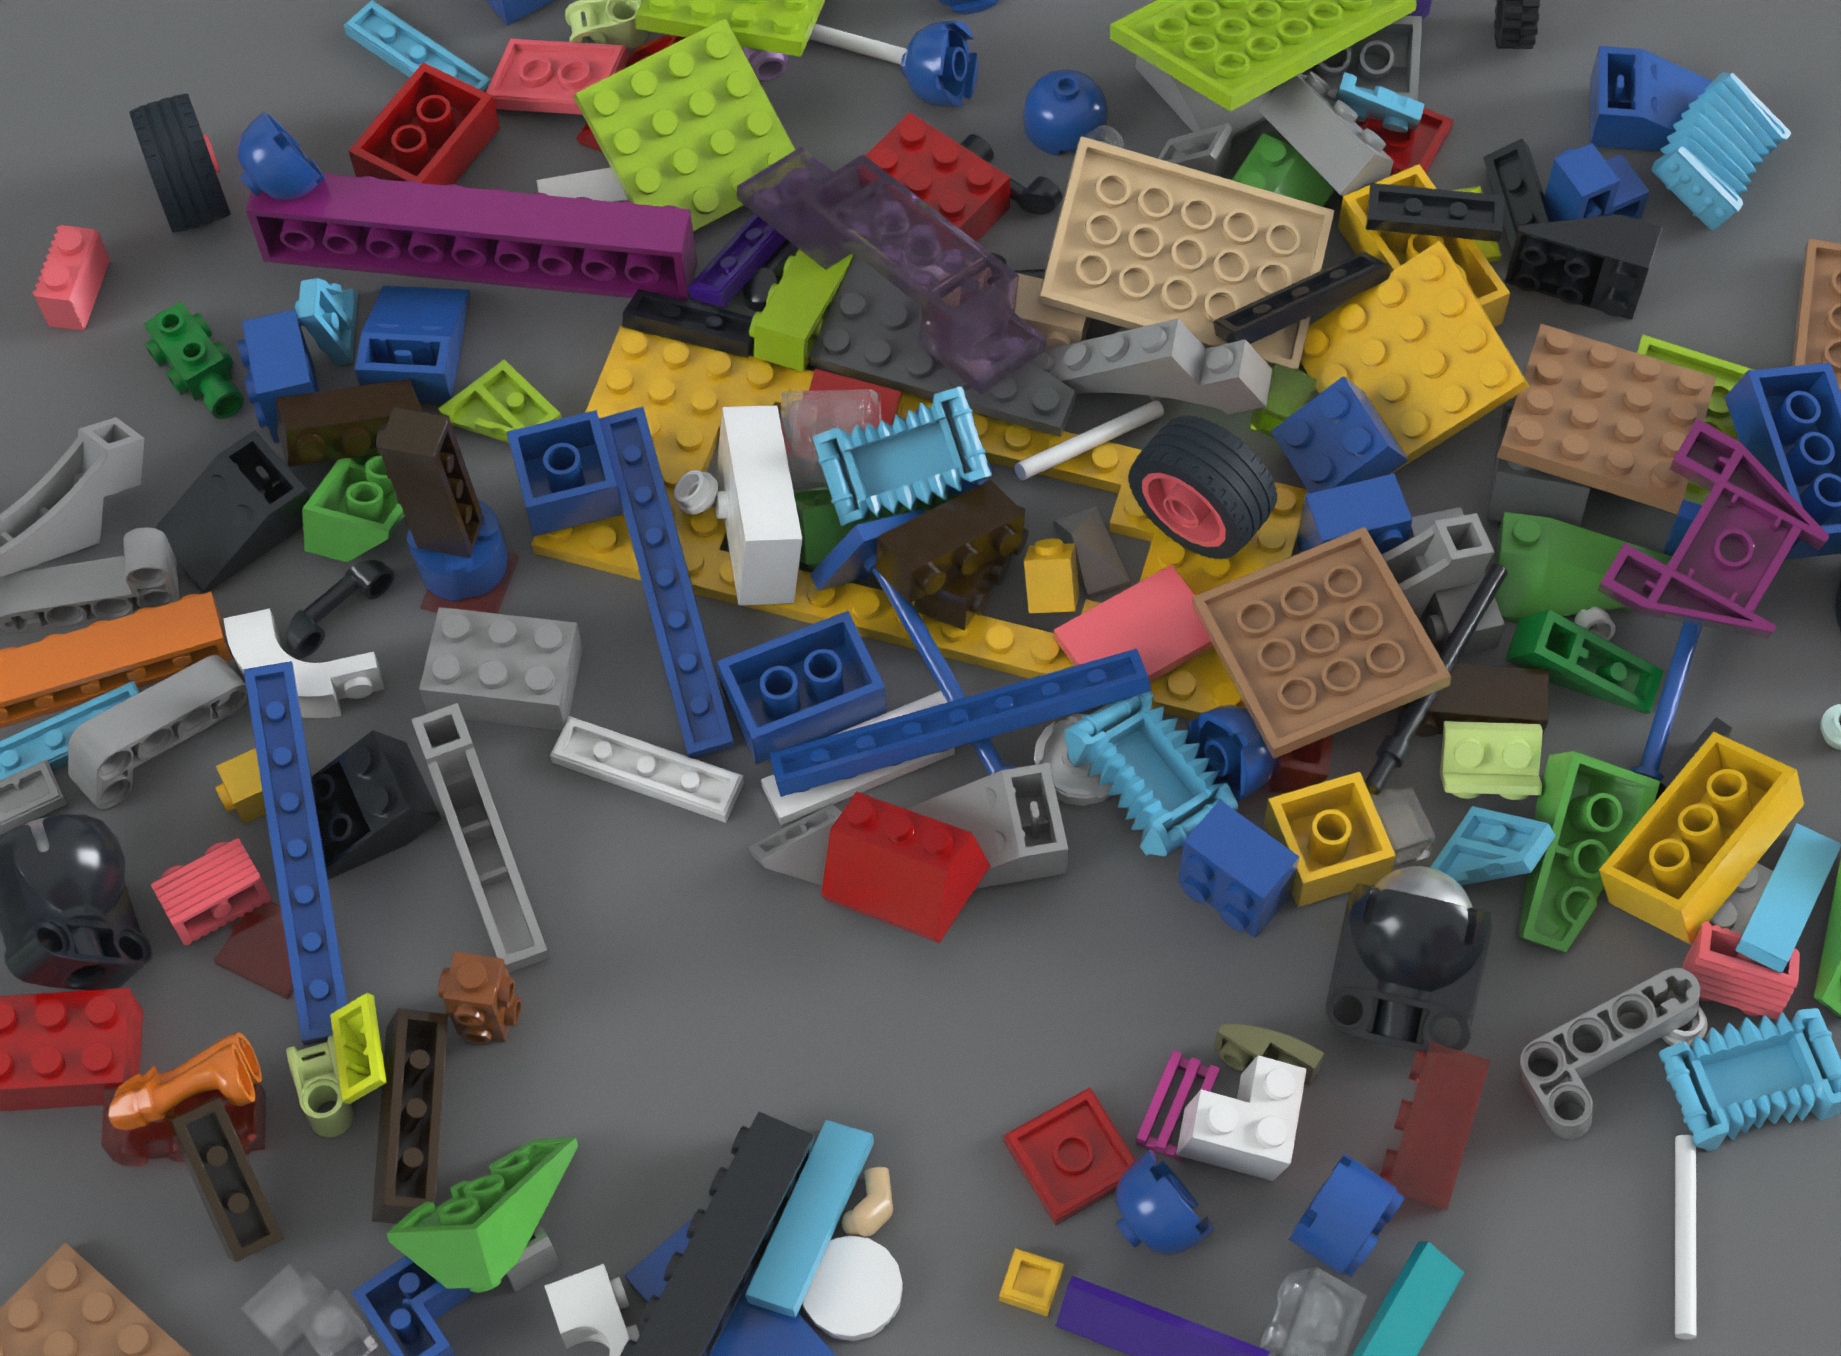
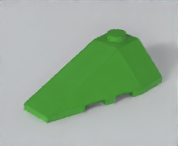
[302,453,405,562]

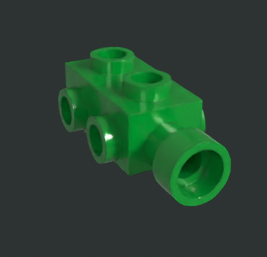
[143,301,244,419]

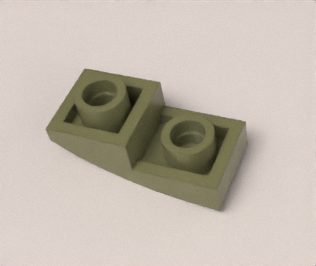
[1214,1023,1325,1086]

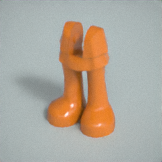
[109,1032,262,1130]

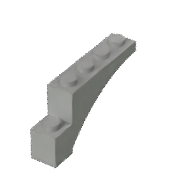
[1027,318,1272,415]
[0,417,145,578]
[1381,513,1495,620]
[411,703,550,973]

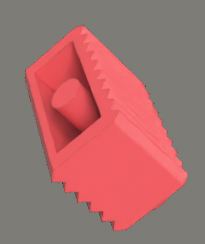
[32,225,111,331]
[150,837,272,946]
[1682,921,1800,1020]

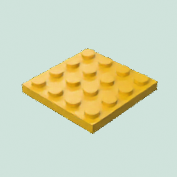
[1300,240,1530,474]

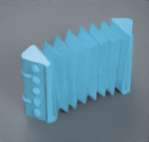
[1651,72,1791,231]
[812,386,992,526]
[1064,692,1238,857]
[1658,1008,1841,1152]

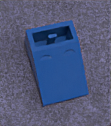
[1590,46,1712,151]
[355,286,470,403]

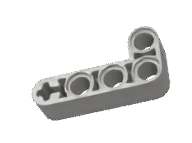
[0,527,179,634]
[68,655,248,811]
[1520,968,1700,1140]

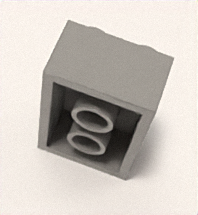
[419,607,583,731]

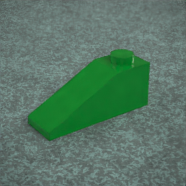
[1505,610,1664,714]

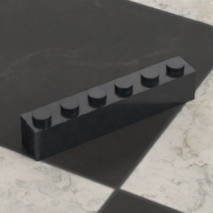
[620,1112,814,1356]

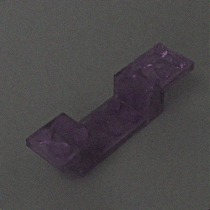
[737,146,1047,394]

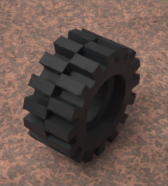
[1494,0,1540,49]

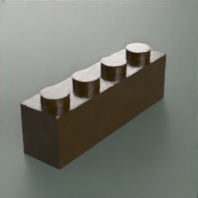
[376,407,484,558]
[372,1008,448,1224]

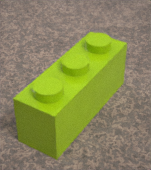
[749,240,853,372]

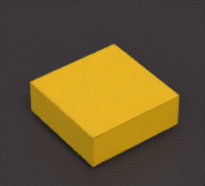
[999,1248,1064,1317]

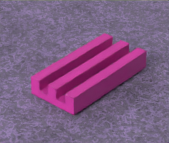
[1136,1050,1220,1162]

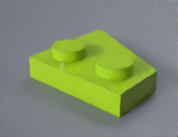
[438,360,562,443]

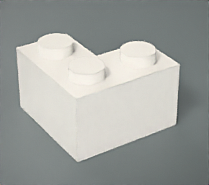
[1176,1056,1306,1181]

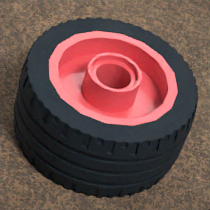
[129,93,231,233]
[1128,415,1277,559]

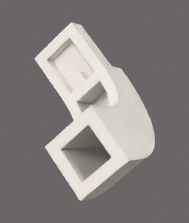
[223,608,385,718]

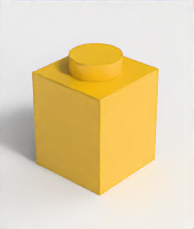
[1024,538,1080,613]
[215,748,266,825]

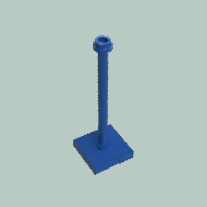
[1629,499,1702,782]
[810,509,1016,775]

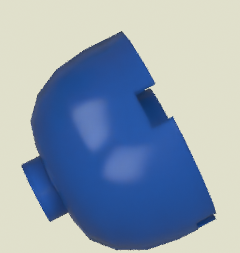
[901,21,978,107]
[1023,69,1108,156]
[237,112,325,201]
[1186,705,1277,801]
[1116,1150,1215,1255]

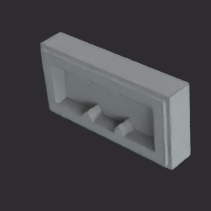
[0,759,68,835]

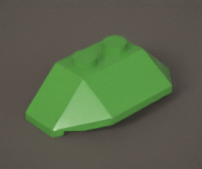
[1232,130,1336,207]

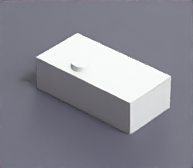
[715,405,802,605]

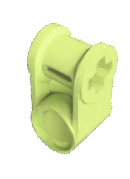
[565,0,648,49]
[286,1035,354,1138]

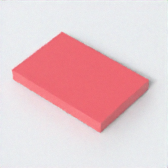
[486,39,630,115]
[1053,564,1214,706]

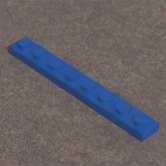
[599,406,736,759]
[769,648,1151,797]
[244,661,348,1045]

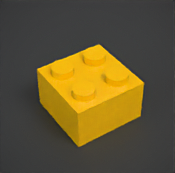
[1264,771,1396,907]

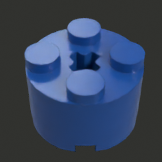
[407,500,509,603]
[1288,1153,1405,1277]

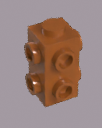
[438,951,522,1045]

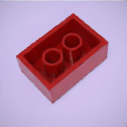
[348,62,500,186]
[854,112,1010,263]
[0,988,143,1112]

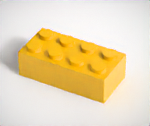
[1338,164,1510,327]
[1599,732,1804,945]

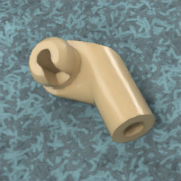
[842,1167,893,1237]

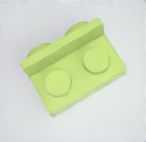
[1440,721,1543,800]

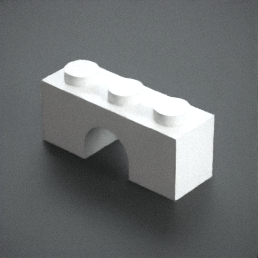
[545,1264,640,1356]

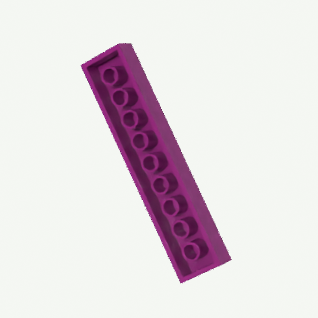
[246,172,697,301]

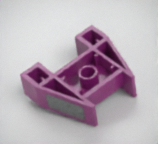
[1598,419,1829,638]

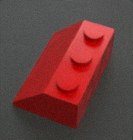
[821,792,990,943]

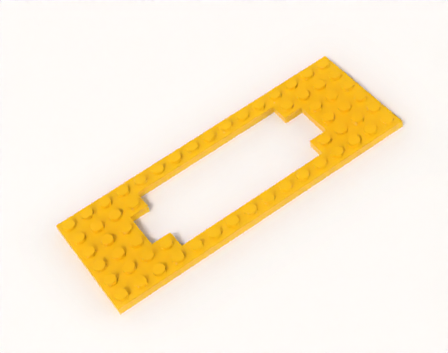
[531,325,1309,720]

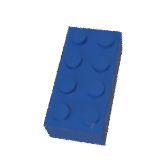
[1725,363,1841,560]

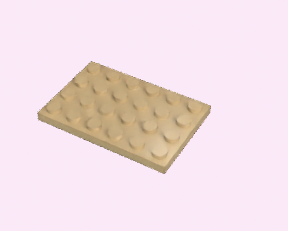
[1037,136,1335,376]

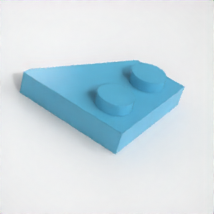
[1335,72,1425,133]
[295,278,358,366]
[1430,806,1556,886]

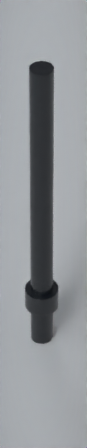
[1365,564,1508,795]

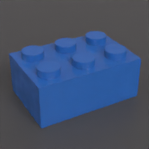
[717,611,887,764]

